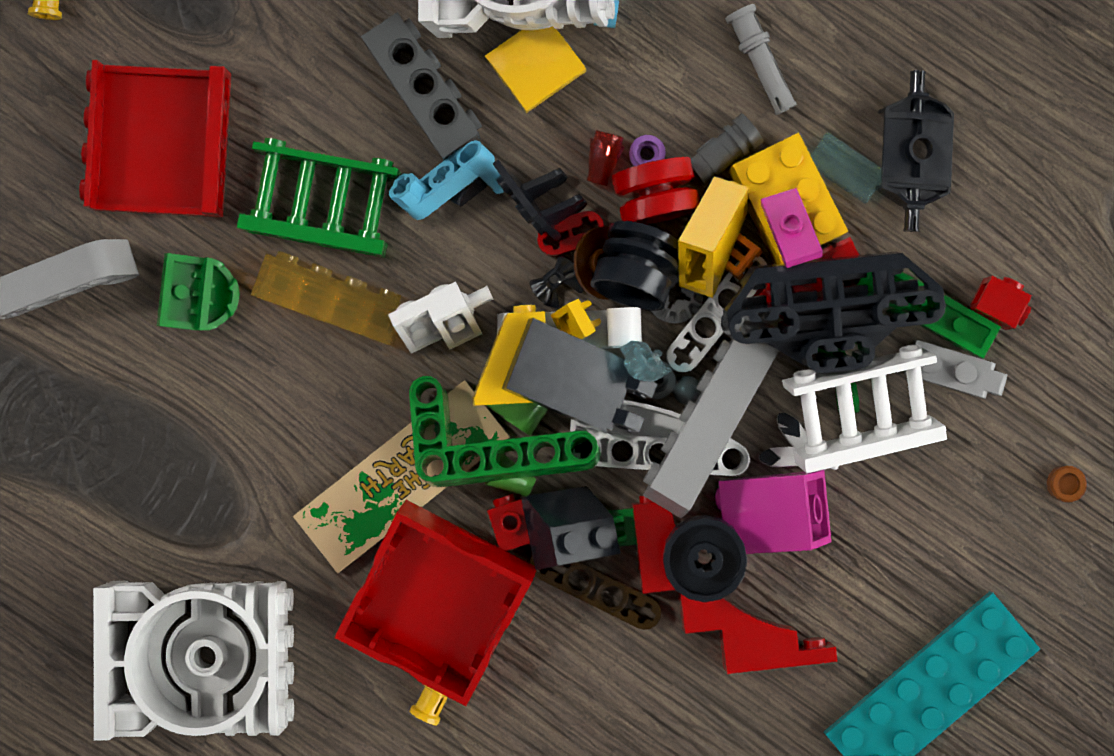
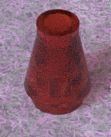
[586,130,625,186]

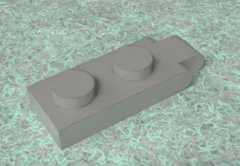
[904,340,1008,399]

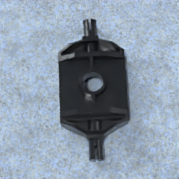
[875,70,954,232]

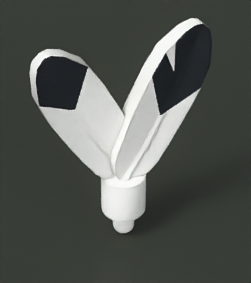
[759,413,839,470]

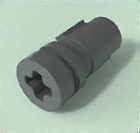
[691,113,764,184]

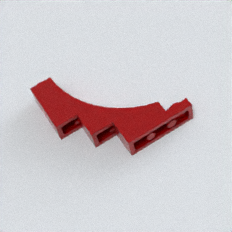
[632,495,838,674]

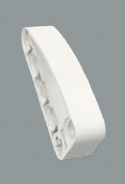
[570,400,750,476]

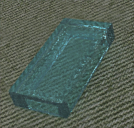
[811,132,882,204]

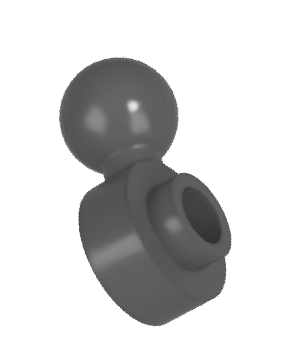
[638,360,701,405]

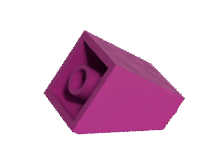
[715,470,832,554]

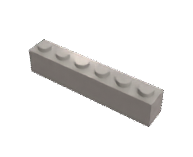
[643,313,784,518]

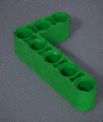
[409,376,601,487]

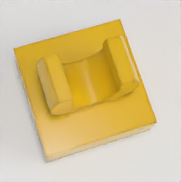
[550,298,601,340]

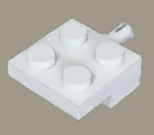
[388,282,494,354]

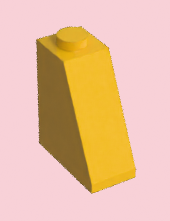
[678,176,749,298]
[472,305,546,406]

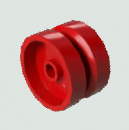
[612,157,700,225]

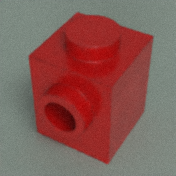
[969,275,1032,330]
[487,494,530,551]

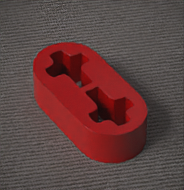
[537,211,604,257]

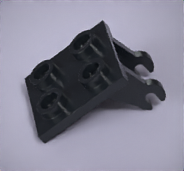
[493,160,587,241]

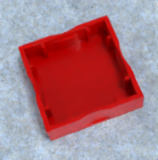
[334,499,537,706]

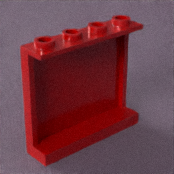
[79,60,231,217]

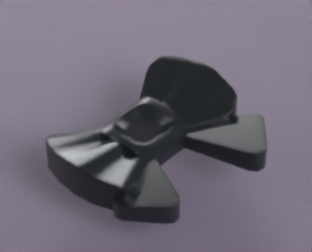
[529,255,583,308]

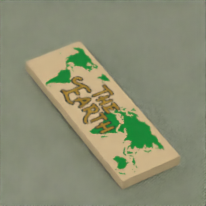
[293,380,510,573]

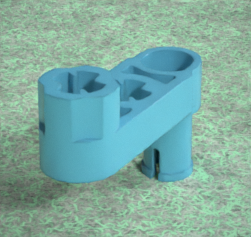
[389,140,504,220]

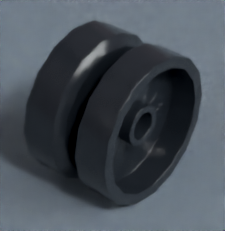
[663,514,747,602]

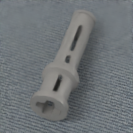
[725,4,797,115]

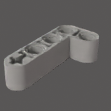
[0,239,139,320]

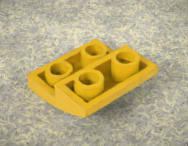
[485,26,586,114]

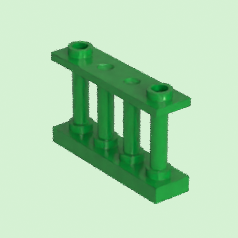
[237,138,401,258]

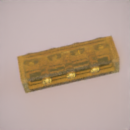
[251,251,403,347]

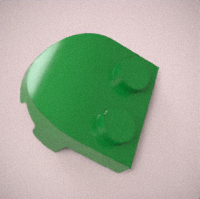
[157,253,240,331]

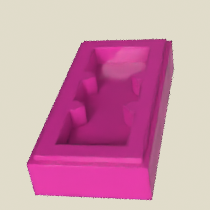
[761,188,823,268]

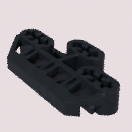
[721,251,946,373]

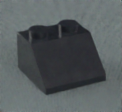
[521,486,620,570]

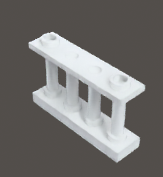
[782,345,947,474]

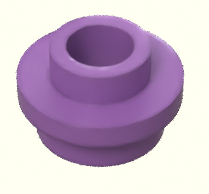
[629,135,666,166]

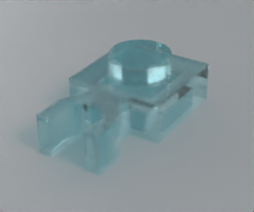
[620,340,672,382]

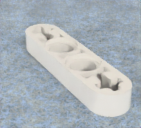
[666,256,767,373]

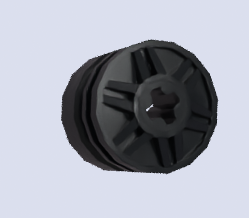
[591,221,679,311]

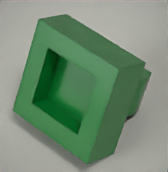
[608,508,637,547]

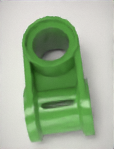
[486,403,548,436]

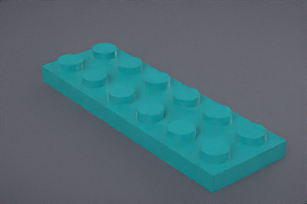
[824,591,1040,756]

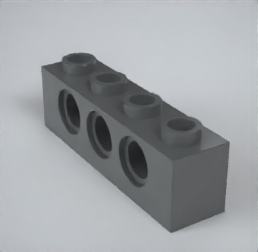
[361,12,482,161]

